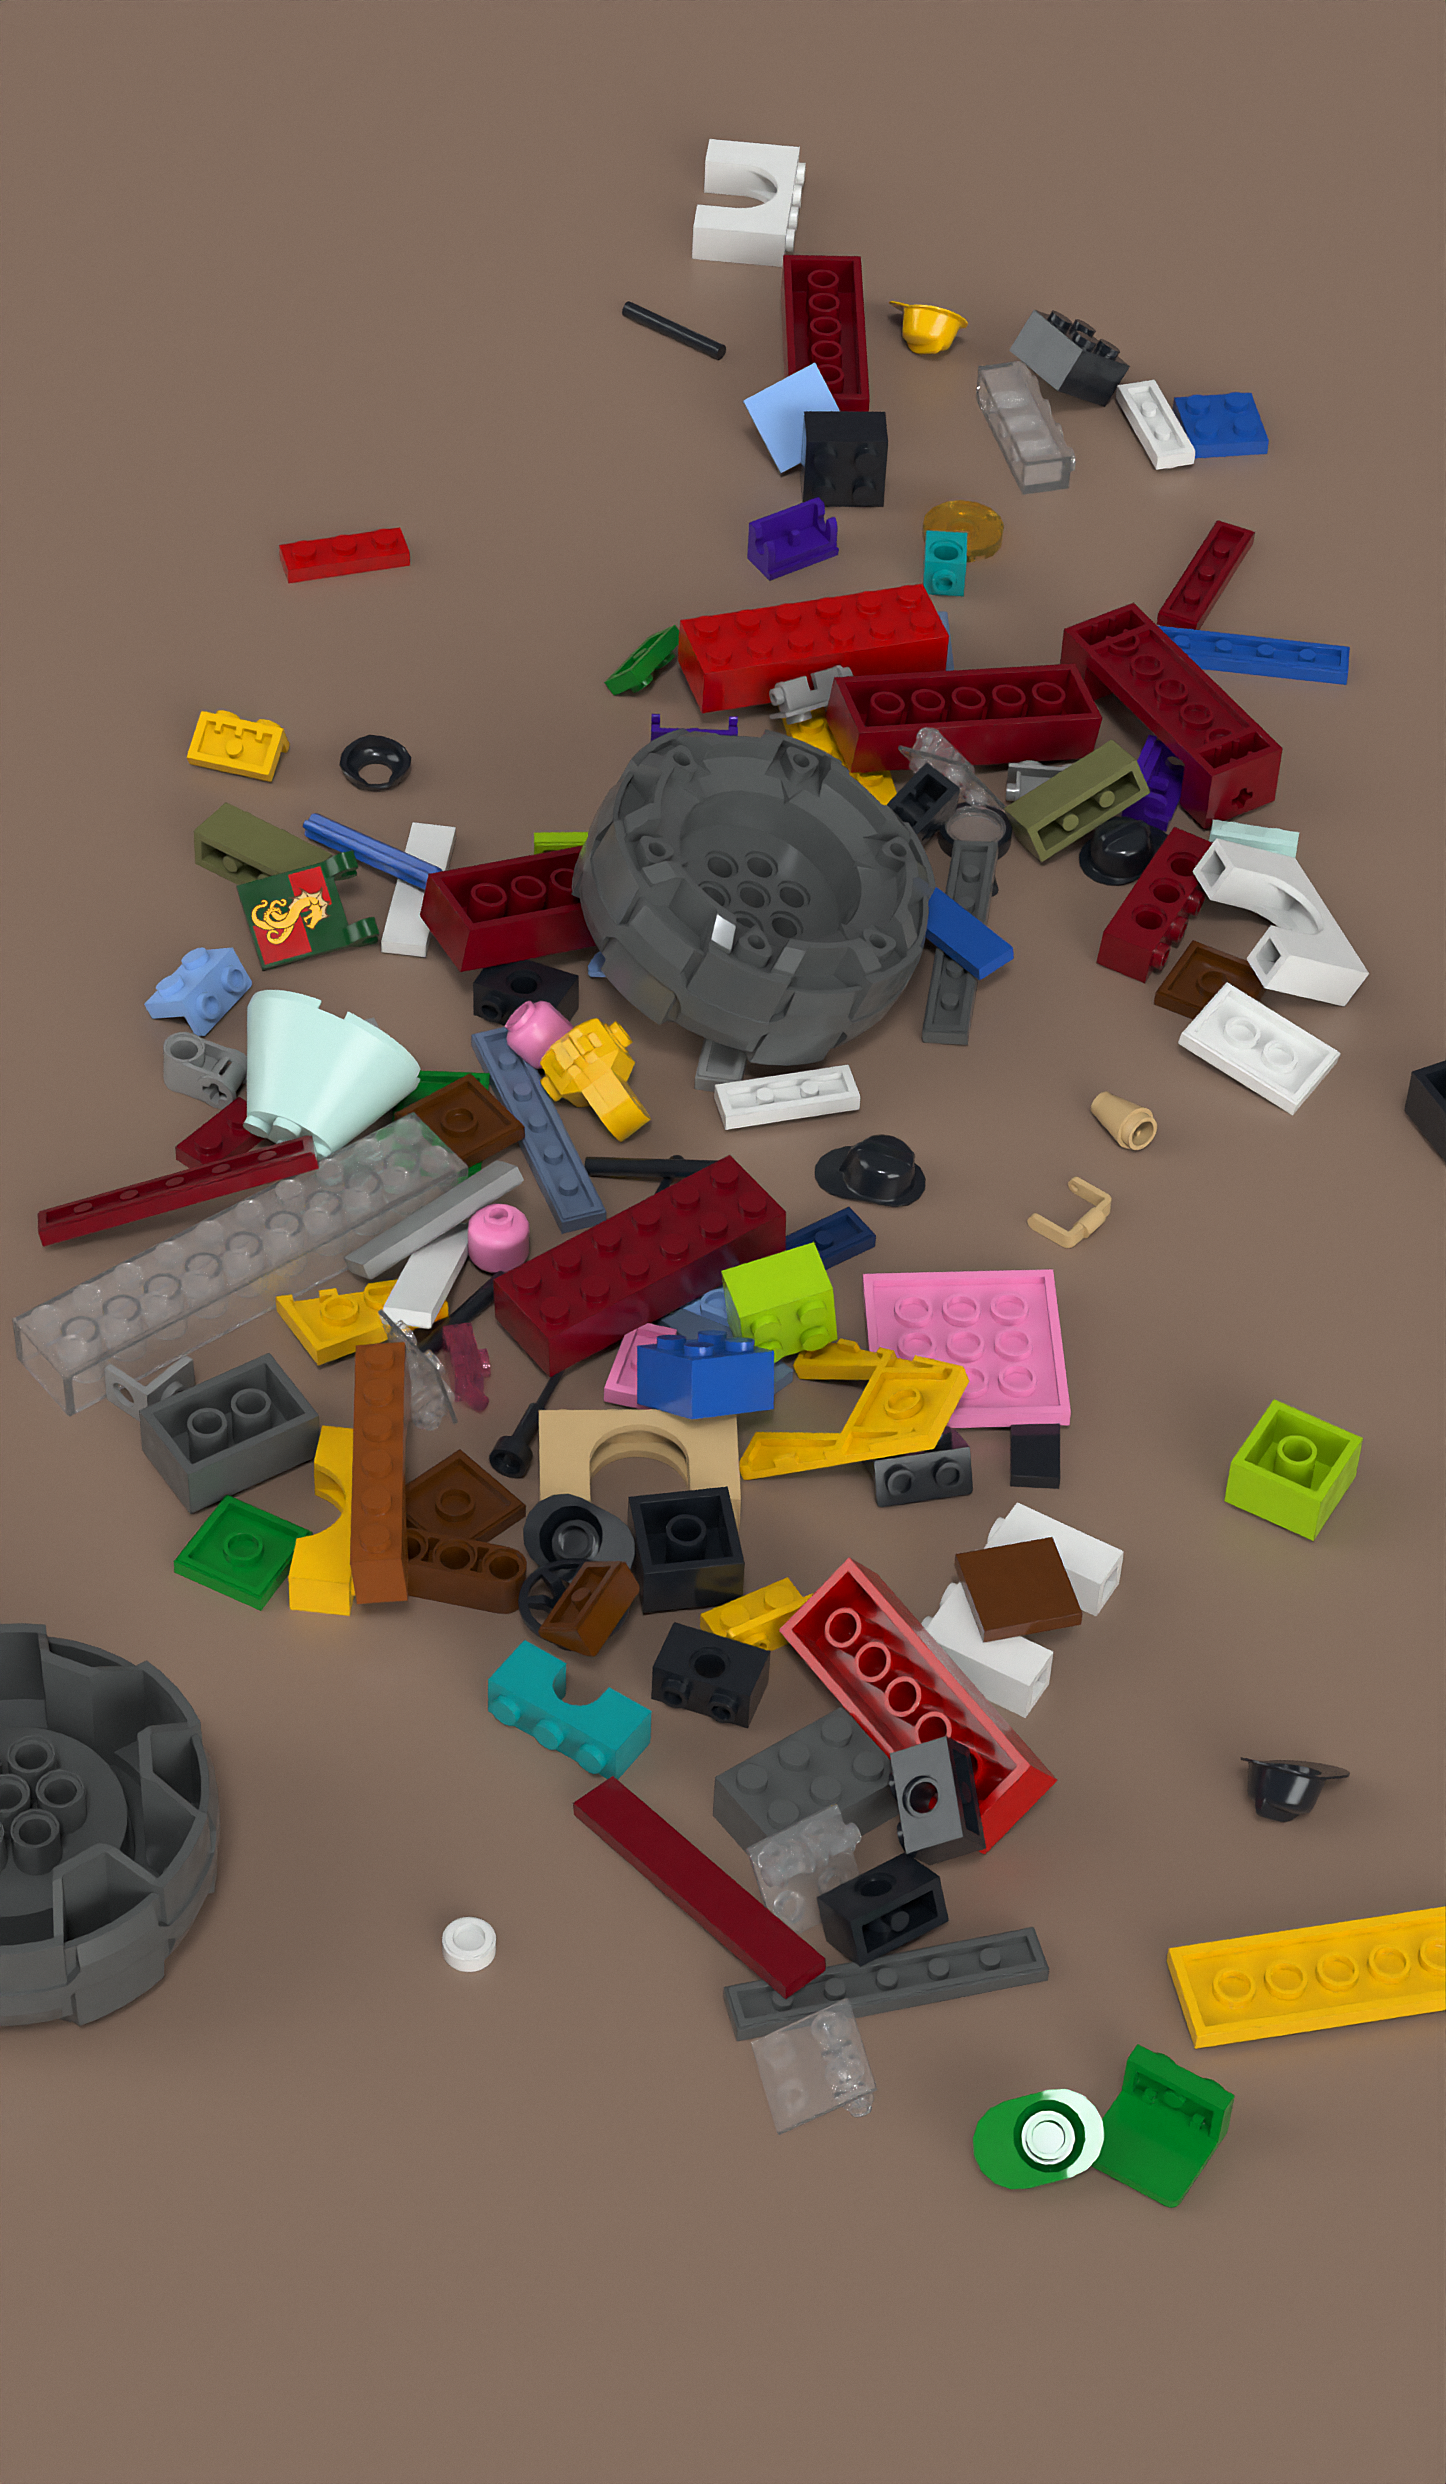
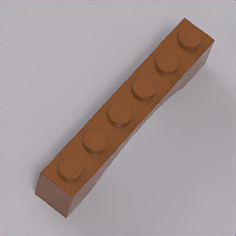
[350,1342,411,1604]

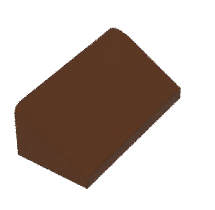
[538,1561,640,1657]

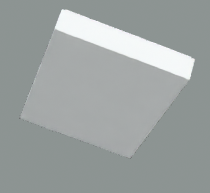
[1178,982,1341,1115]

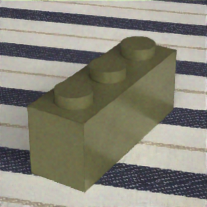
[1003,739,1150,862]
[193,802,332,885]

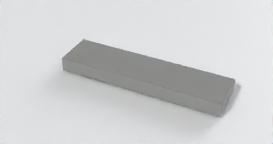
[343,1160,524,1280]

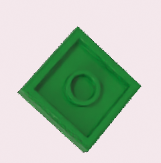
[174,1495,313,1611]

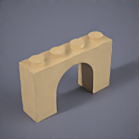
[538,1409,741,1532]

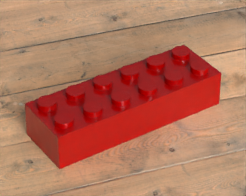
[678,583,949,714]
[779,1557,1058,1854]

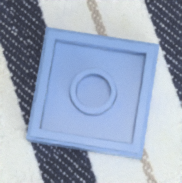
[743,363,840,473]

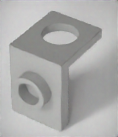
[104,1355,195,1422]

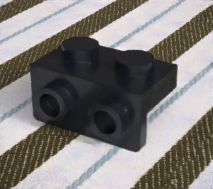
[861,1426,973,1507]

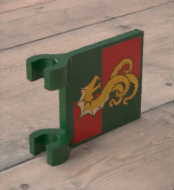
[236,850,379,971]

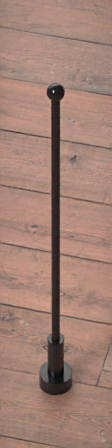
[489,1155,684,1478]

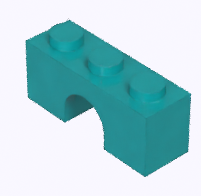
[488,1640,652,1780]

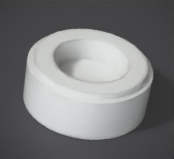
[442,1917,496,1972]

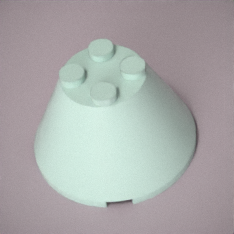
[243,990,421,1163]

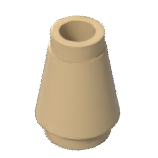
[1091,1091,1157,1150]

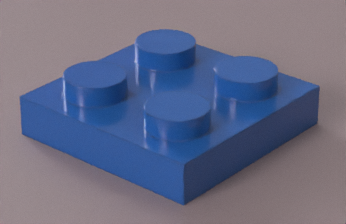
[1172,392,1269,459]

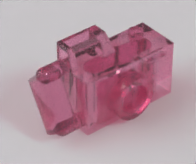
[442,1323,491,1412]

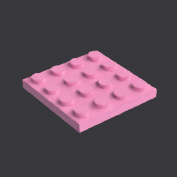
[862,1269,1071,1428]

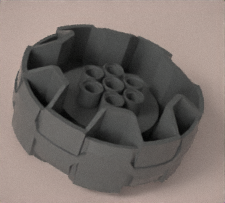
[572,728,936,1066]
[0,1623,220,2026]

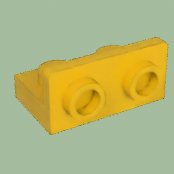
[186,710,290,782]
[700,1577,813,1651]

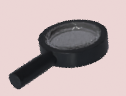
[937,802,1012,897]

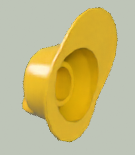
[889,301,968,355]

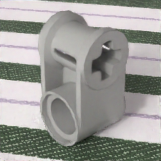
[163,1032,247,1109]

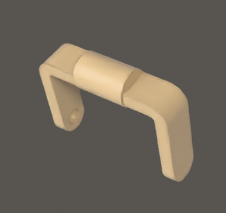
[1027,1177,1111,1248]

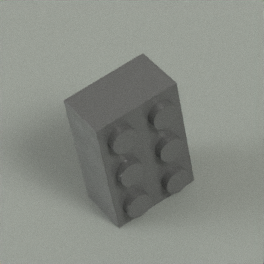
[139,1353,320,1514]
[713,1706,899,1885]

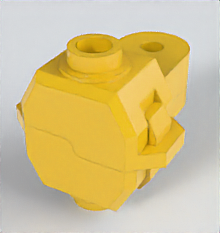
[540,1018,651,1142]

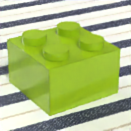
[721,1242,838,1363]
[1224,1399,1363,1541]

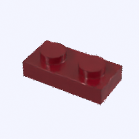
[175,1097,264,1168]

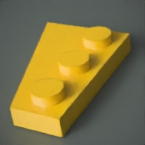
[275,1279,449,1366]

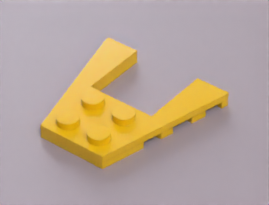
[739,1338,970,1480]

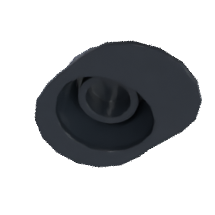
[1079,816,1168,886]
[815,1134,926,1207]
[523,1494,636,1583]
[1240,1757,1350,1822]

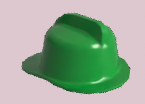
[972,2089,1104,2190]

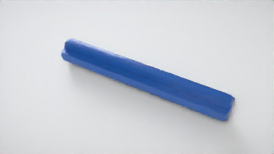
[303,813,442,890]

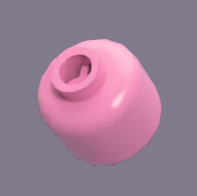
[505,1001,573,1069]
[468,1203,529,1274]

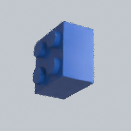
[637,1330,774,1419]

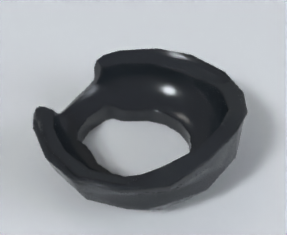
[339,735,412,791]

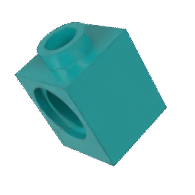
[923,530,967,597]

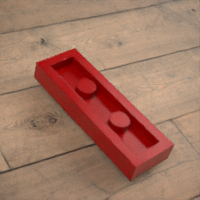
[279,527,410,584]

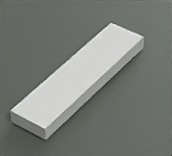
[381,822,456,957]
[383,1223,469,1329]

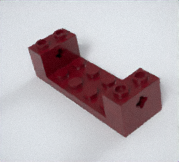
[1060,602,1283,829]

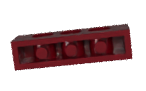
[1096,827,1213,984]

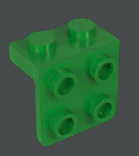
[1091,2044,1235,2208]

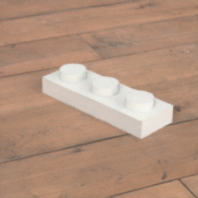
[1116,380,1196,470]
[714,1065,860,1130]

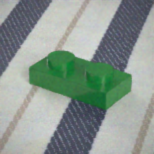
[604,625,679,696]

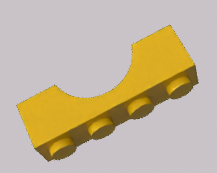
[288,1425,355,1616]

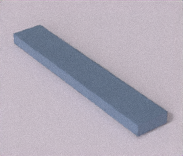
[471,1027,607,1234]

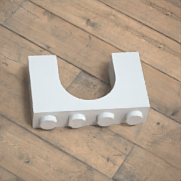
[692,139,806,267]
[1192,838,1369,1006]
[921,1502,1124,1718]

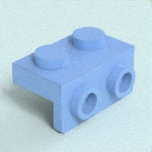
[144,947,252,1036]

